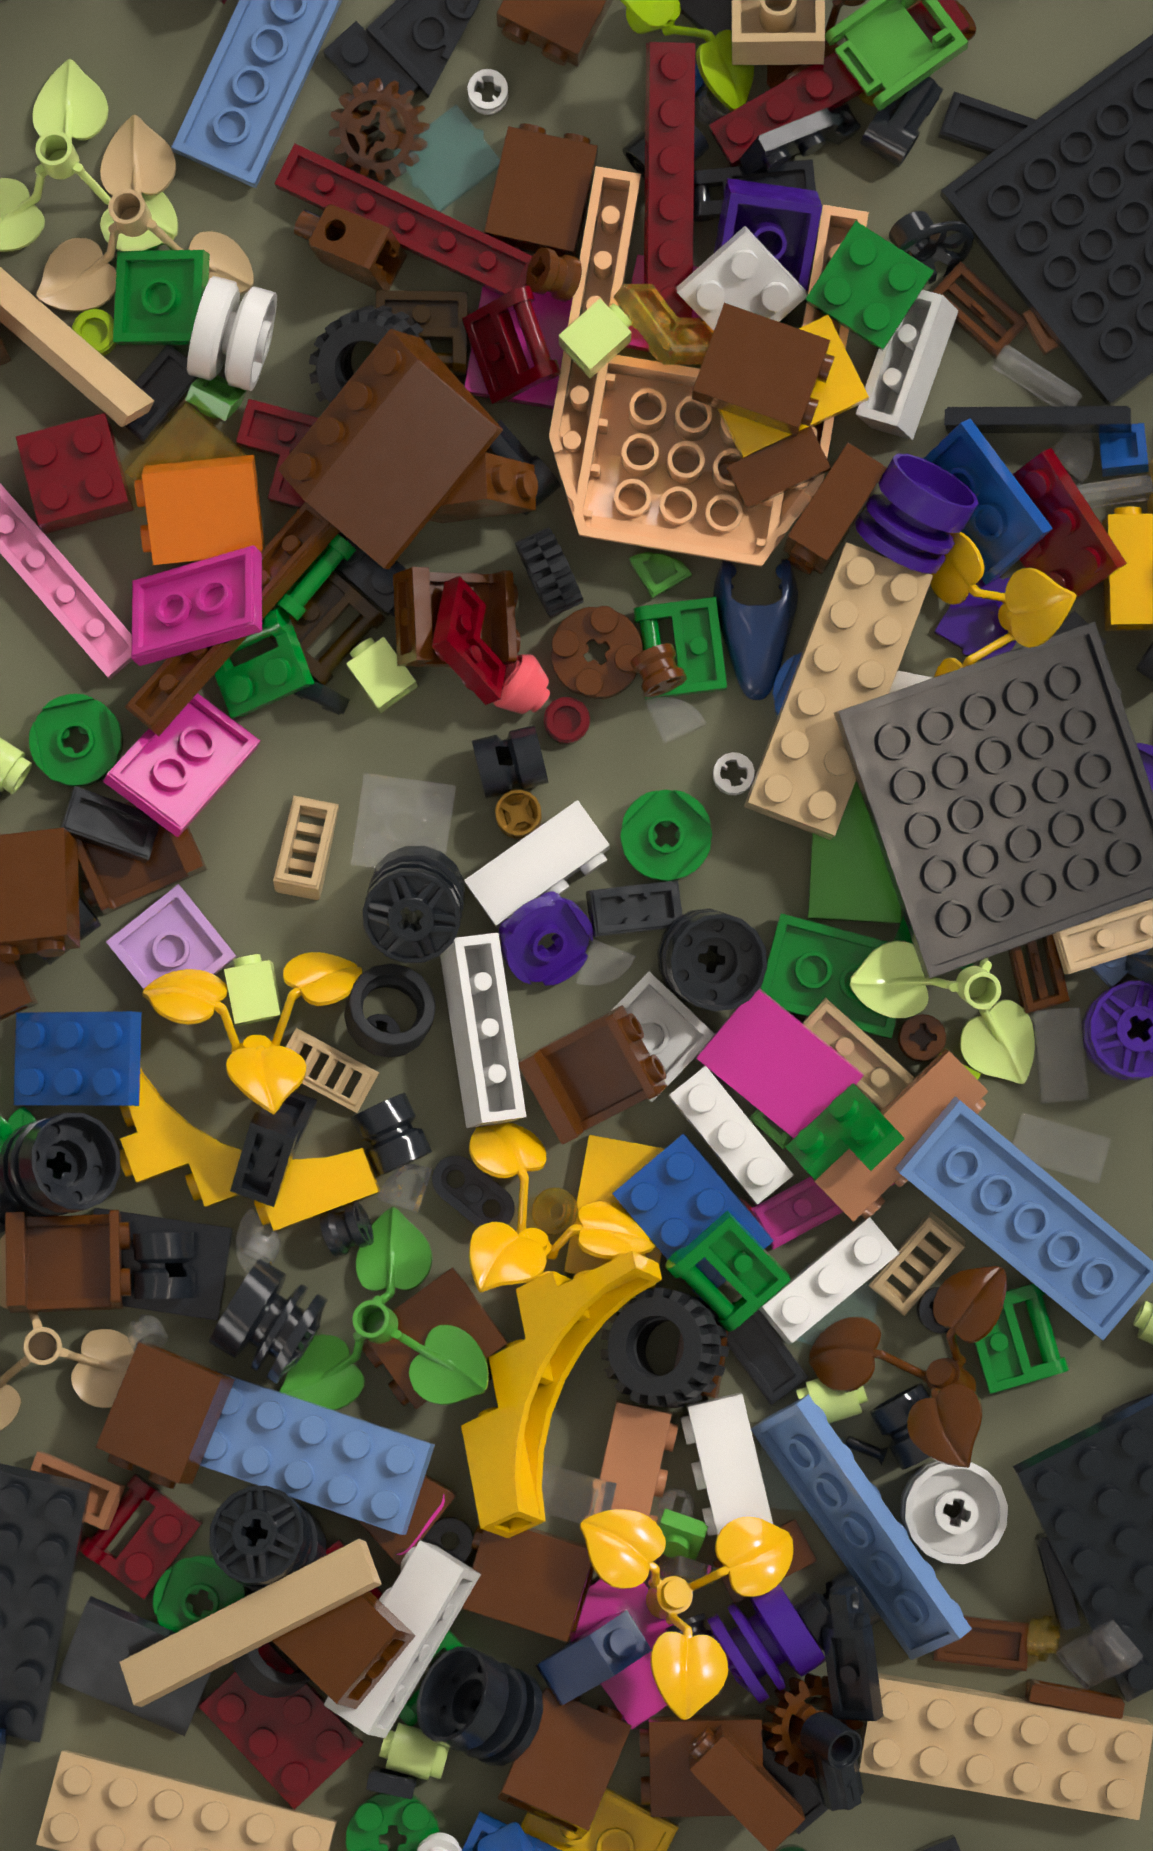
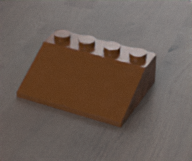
[278,329,503,569]

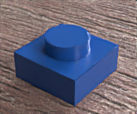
[1098,423,1149,477]

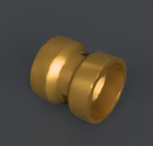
[495,790,542,840]

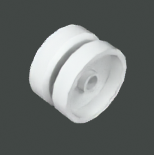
[187,276,277,391]
[900,1460,1008,1564]

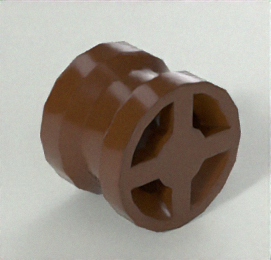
[526,247,582,302]
[630,643,687,697]
[897,1014,946,1062]

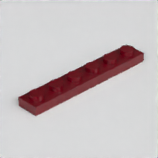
[709,0,970,167]
[643,42,695,324]
[274,143,532,295]

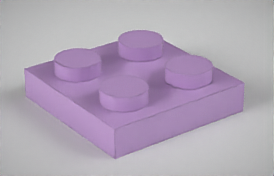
[106,884,237,989]

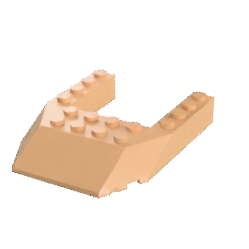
[549,166,869,567]

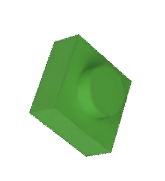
[185,375,247,421]
[658,1508,708,1565]

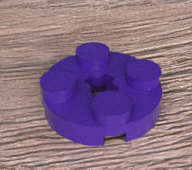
[498,892,593,986]

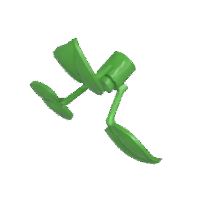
[279,1207,489,1410]

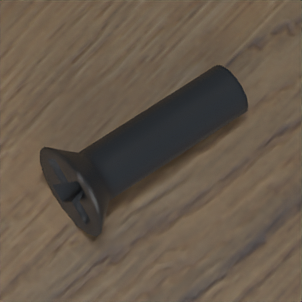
[845,1436,889,1466]

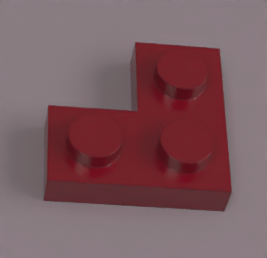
[236,398,318,509]
[432,575,507,705]

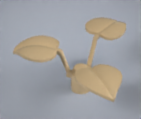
[36,115,254,312]
[0,1234,137,1430]

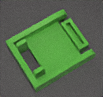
[825,0,968,110]

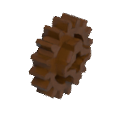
[329,78,430,181]
[762,1673,863,1779]

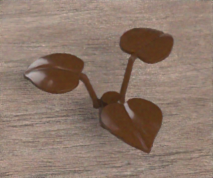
[808,1266,1007,1468]

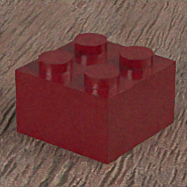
[15,413,134,534]

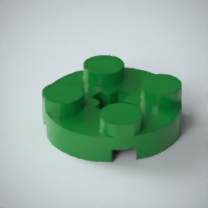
[29,694,123,787]
[620,789,712,882]
[153,1555,247,1632]
[346,1792,440,1851]

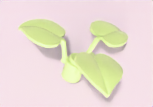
[0,59,178,252]
[850,941,1035,1084]

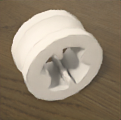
[467,69,508,115]
[713,752,755,796]

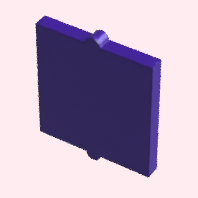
[934,577,1017,661]

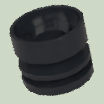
[363,846,465,963]
[657,908,767,1012]
[0,1113,120,1217]
[209,1258,328,1384]
[209,1485,326,1592]
[417,1646,543,1766]

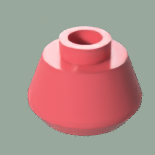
[493,654,550,714]

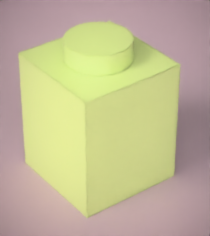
[559,298,632,378]
[346,637,418,714]
[224,954,282,1026]

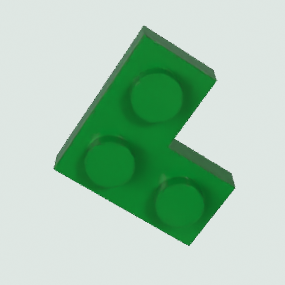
[786,1083,905,1180]

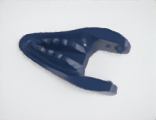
[713,559,798,700]

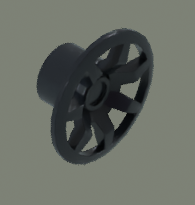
[889,211,974,284]

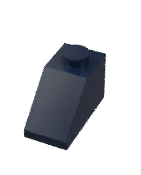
[536,1610,652,1706]

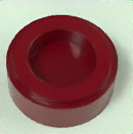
[544,697,590,744]

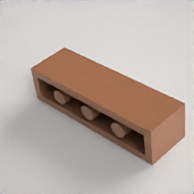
[812,1049,989,1222]

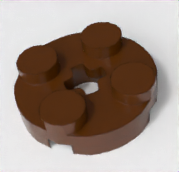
[551,606,642,699]

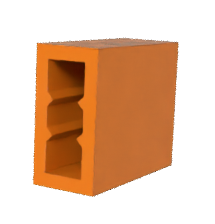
[135,455,265,565]

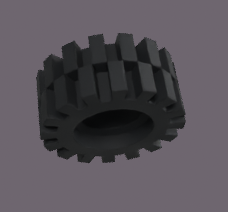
[515,527,584,618]

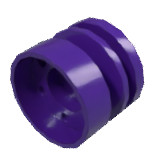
[855,454,979,574]
[1081,981,1153,1080]
[707,1584,826,1704]

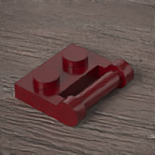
[462,286,561,404]
[79,1473,202,1599]

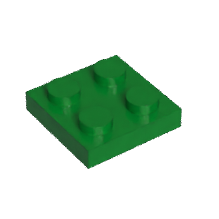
[805,221,934,351]
[113,250,210,345]

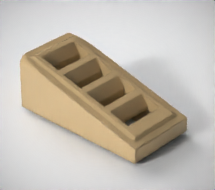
[273,796,339,900]
[286,1028,379,1113]
[869,1212,965,1316]

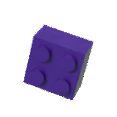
[714,178,822,292]

